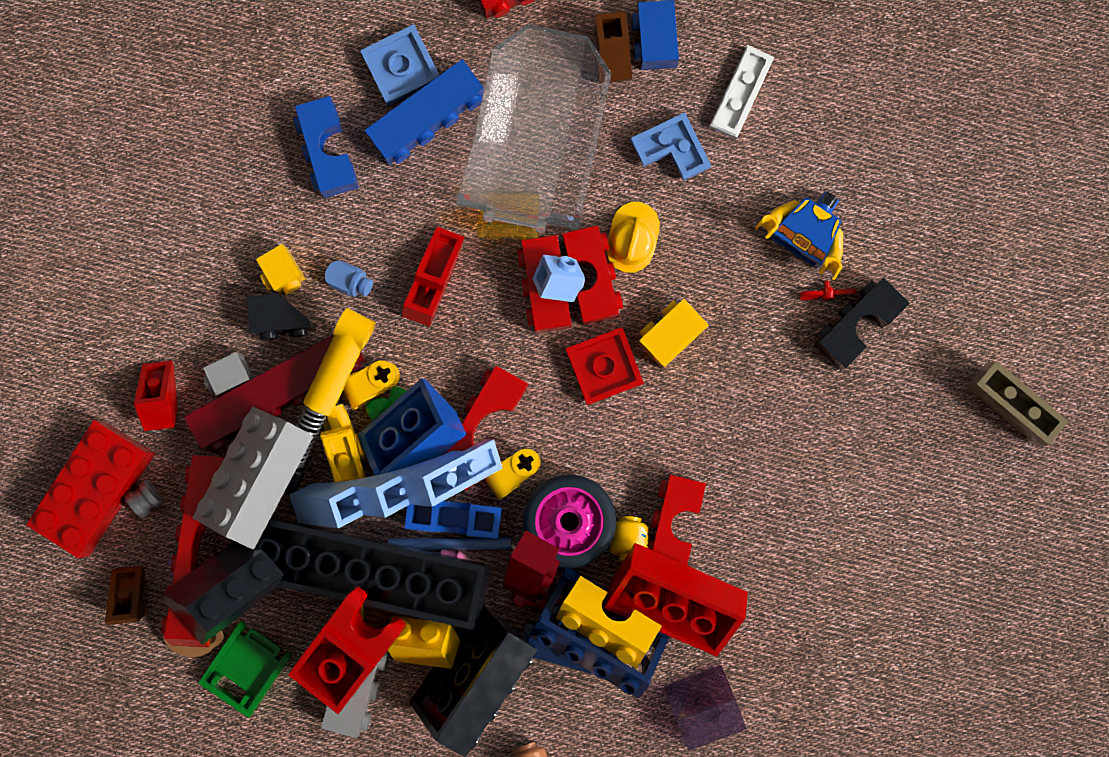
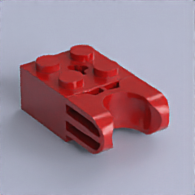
[288,586,406,714]

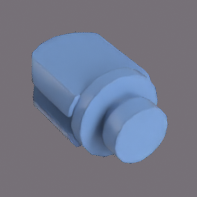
[325,261,373,297]

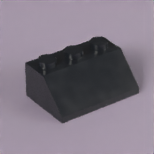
[161,541,284,645]

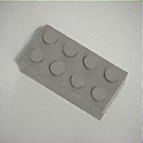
[193,406,314,550]

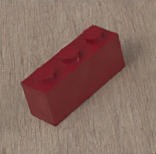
[503,530,560,604]

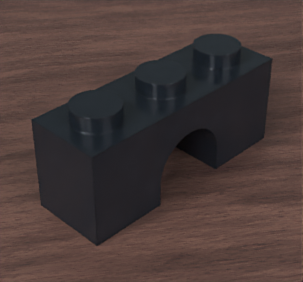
[814,278,910,370]

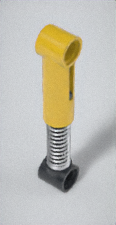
[284,308,376,495]

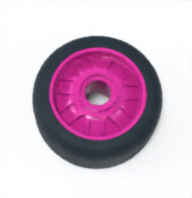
[523,474,616,568]

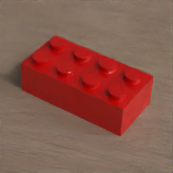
[26,420,156,558]
[604,543,748,657]

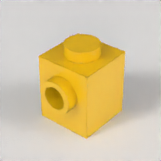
[256,244,306,295]

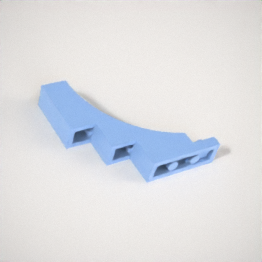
[289,439,502,528]

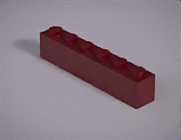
[184,335,368,452]

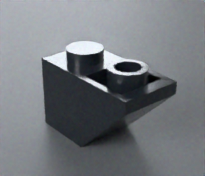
[247,294,316,340]

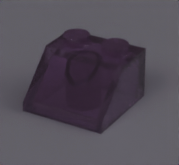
[664,665,747,751]

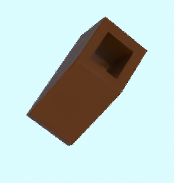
[594,11,632,84]

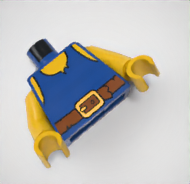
[755,191,843,280]

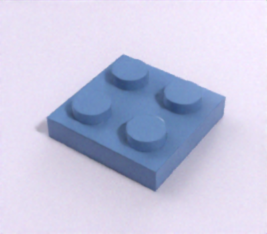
[360,24,439,106]

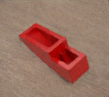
[402,226,465,327]

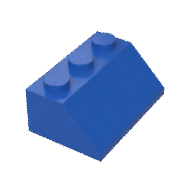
[358,378,466,476]

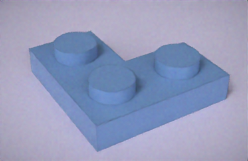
[630,112,711,181]

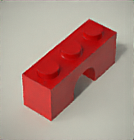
[562,225,623,325]
[517,235,572,334]
[648,475,706,565]

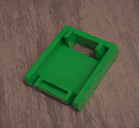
[198,621,292,718]

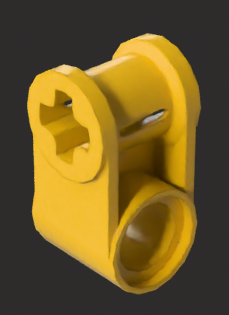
[343,360,400,410]
[484,449,541,501]

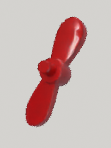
[799,281,857,301]

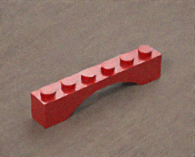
[161,455,225,647]

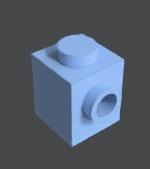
[532,254,585,302]

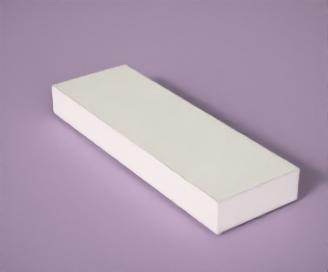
[709,45,774,140]

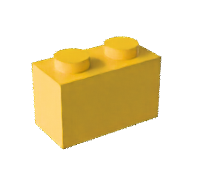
[638,299,709,369]
[388,616,460,669]

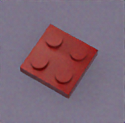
[565,327,644,406]

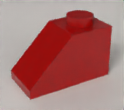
[134,360,178,431]

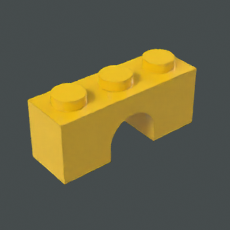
[556,576,662,669]

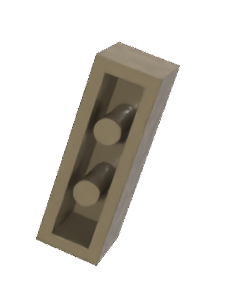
[966,361,1069,446]

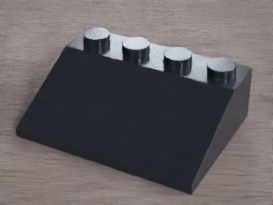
[409,604,538,757]

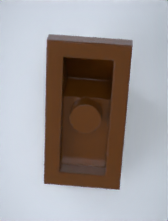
[105,566,149,625]

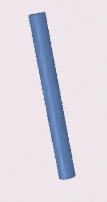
[388,537,511,550]

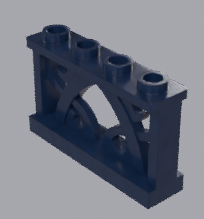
[529,568,670,698]

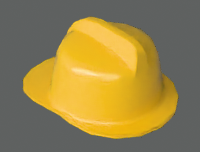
[606,202,660,273]

